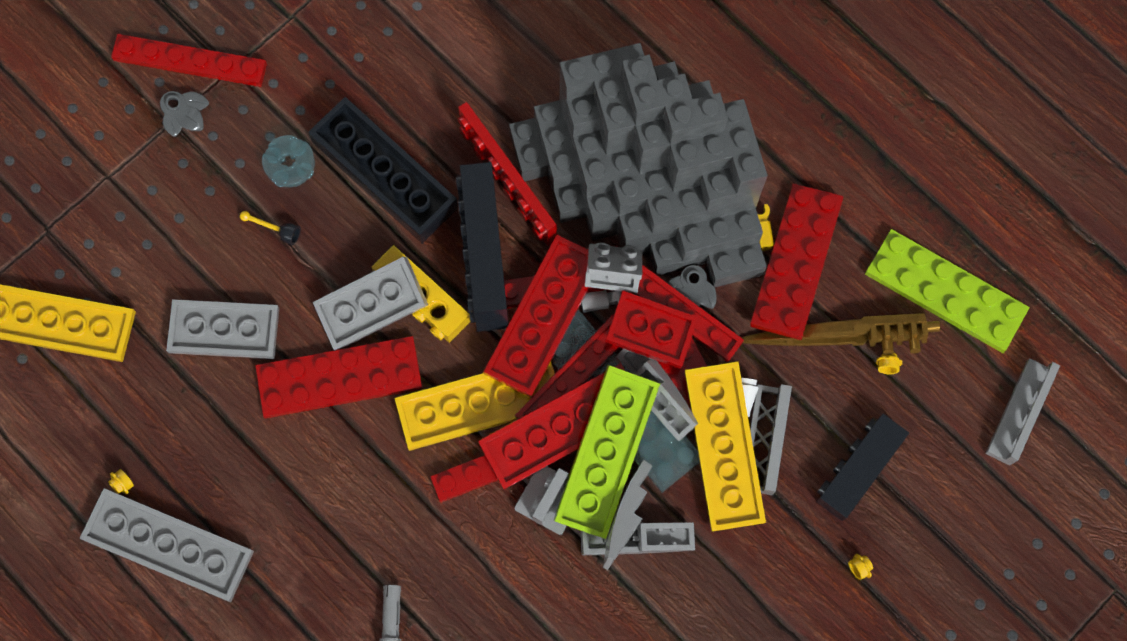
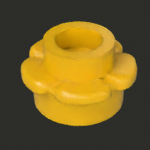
[876,353,902,374]
[108,469,134,494]
[848,554,873,580]

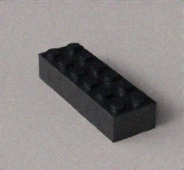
[308,97,458,244]
[456,162,509,332]

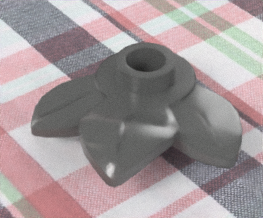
[160,91,209,137]
[668,265,717,309]

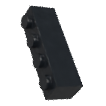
[816,413,909,521]

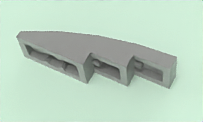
[616,349,698,441]
[603,460,652,570]
[580,523,695,555]

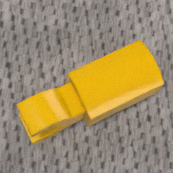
[758,204,774,251]

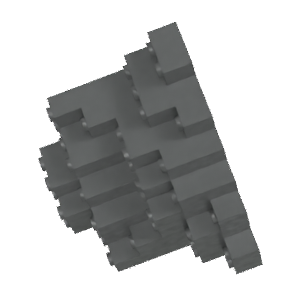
[509,43,768,288]

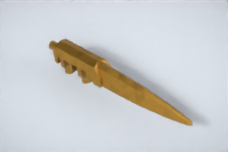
[742,313,940,355]

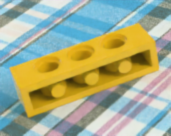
[372,245,470,343]

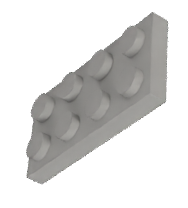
[313,257,428,350]
[166,299,279,359]

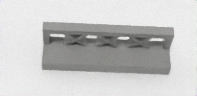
[985,359,1060,466]
[750,384,792,495]

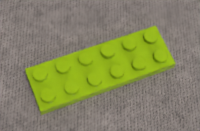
[865,229,1030,353]
[553,365,660,539]

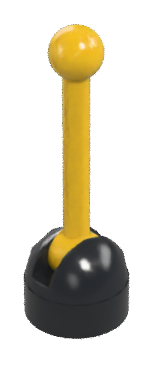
[240,211,301,245]

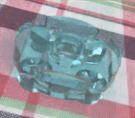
[262,135,315,187]

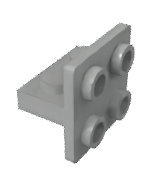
[584,243,642,293]
[515,466,569,535]

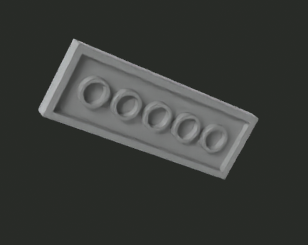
[80,488,254,602]

